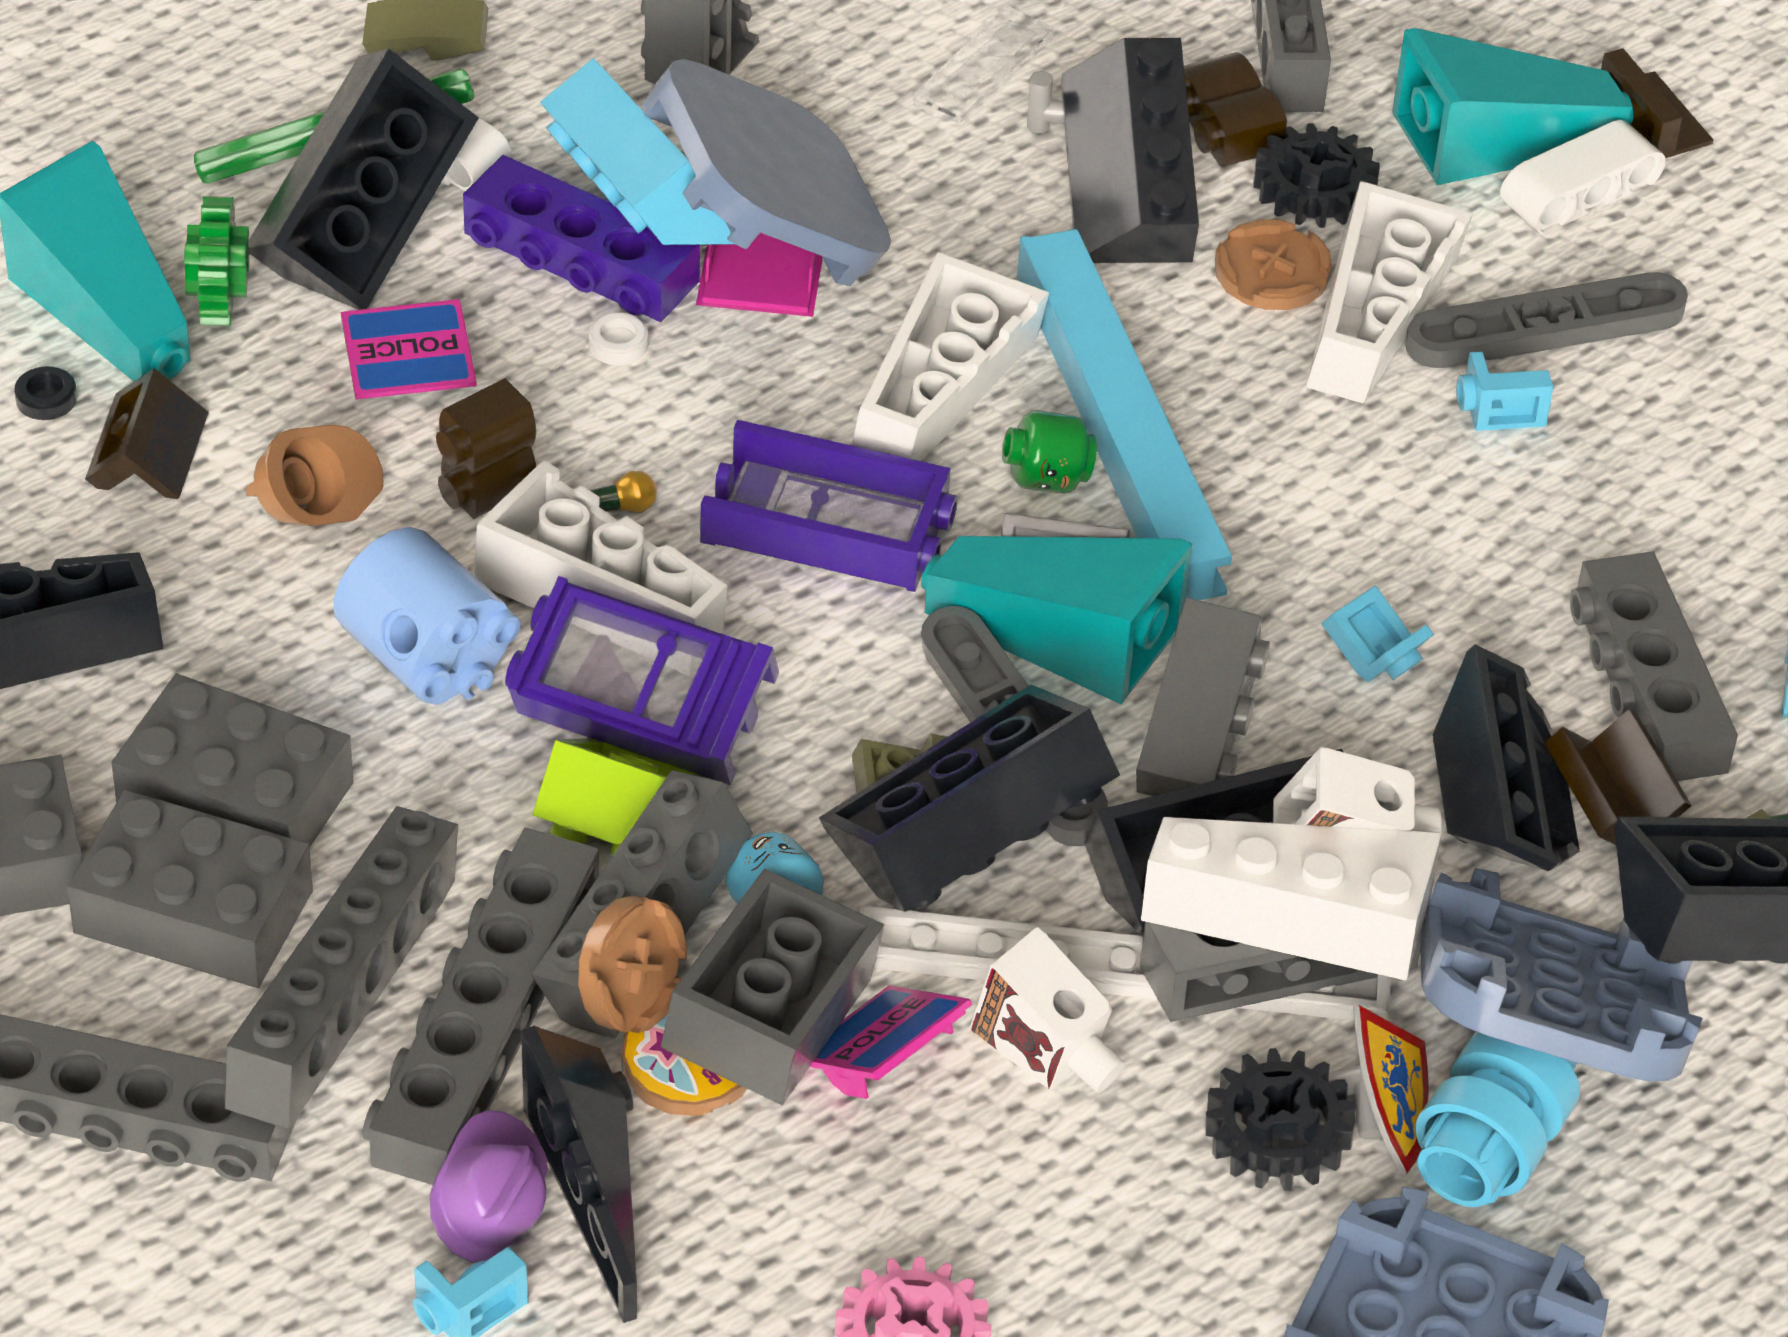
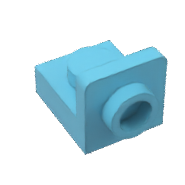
[1456,352,1554,431]
[413,1247,528,1337]

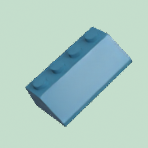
[540,58,734,245]

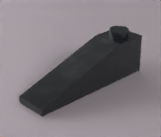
[521,1026,637,1323]

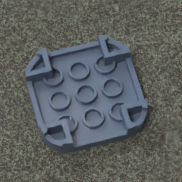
[642,59,891,286]
[1420,868,1703,1081]
[1284,1186,1609,1337]

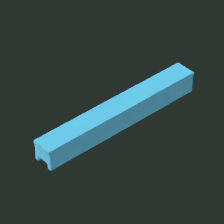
[1017,229,1232,600]

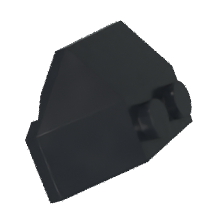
[1432,644,1580,871]

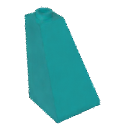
[1392,28,1633,185]
[0,140,191,381]
[921,536,1192,705]

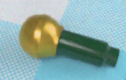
[590,470,657,513]

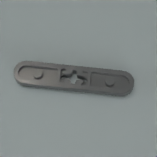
[1405,272,1688,368]
[921,606,1108,846]

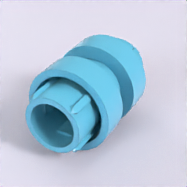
[1415,1031,1580,1207]

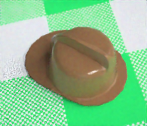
[245,425,383,526]

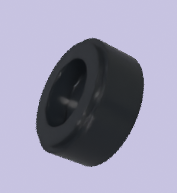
[14,366,77,420]

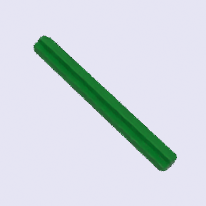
[194,68,474,184]

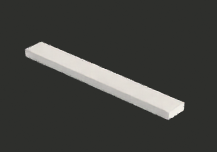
[860,905,1391,1021]

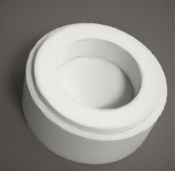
[588,313,648,365]

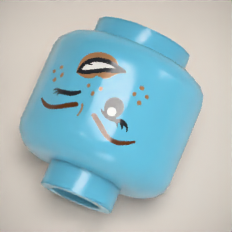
[725,831,824,904]

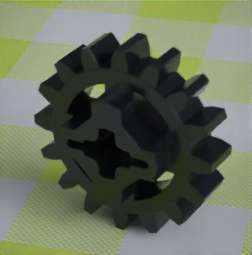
[1253,123,1380,228]
[1205,1048,1356,1191]

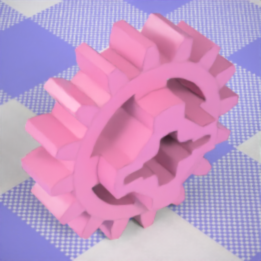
[835,1256,992,1337]

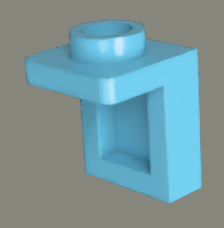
[1321,585,1434,682]

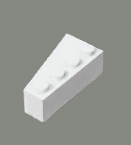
[1306,181,1473,404]
[851,252,1050,461]
[474,459,728,677]
[1141,817,1442,981]

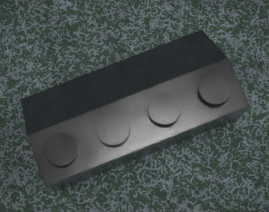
[1061,38,1199,263]
[249,49,479,310]
[819,684,1120,912]
[1084,748,1343,934]
[1614,817,1788,964]

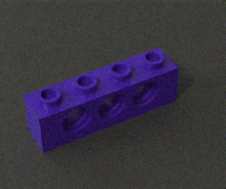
[463,155,700,322]

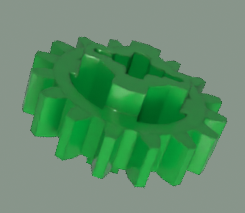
[184,196,250,326]

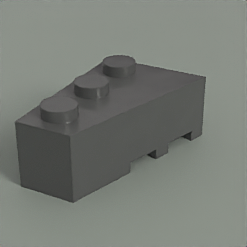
[641,0,760,84]
[1136,598,1270,796]

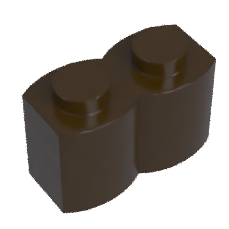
[1184,52,1287,167]
[436,378,536,519]

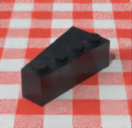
[0,552,164,689]

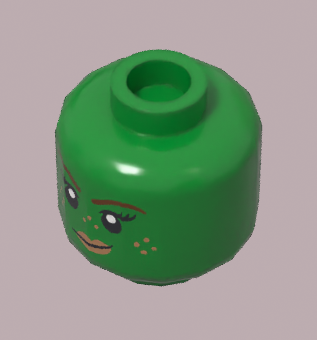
[1002,410,1097,494]

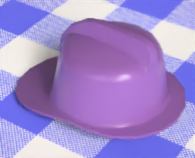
[430,1110,548,1263]

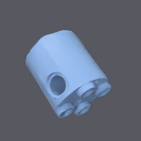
[333,527,520,705]

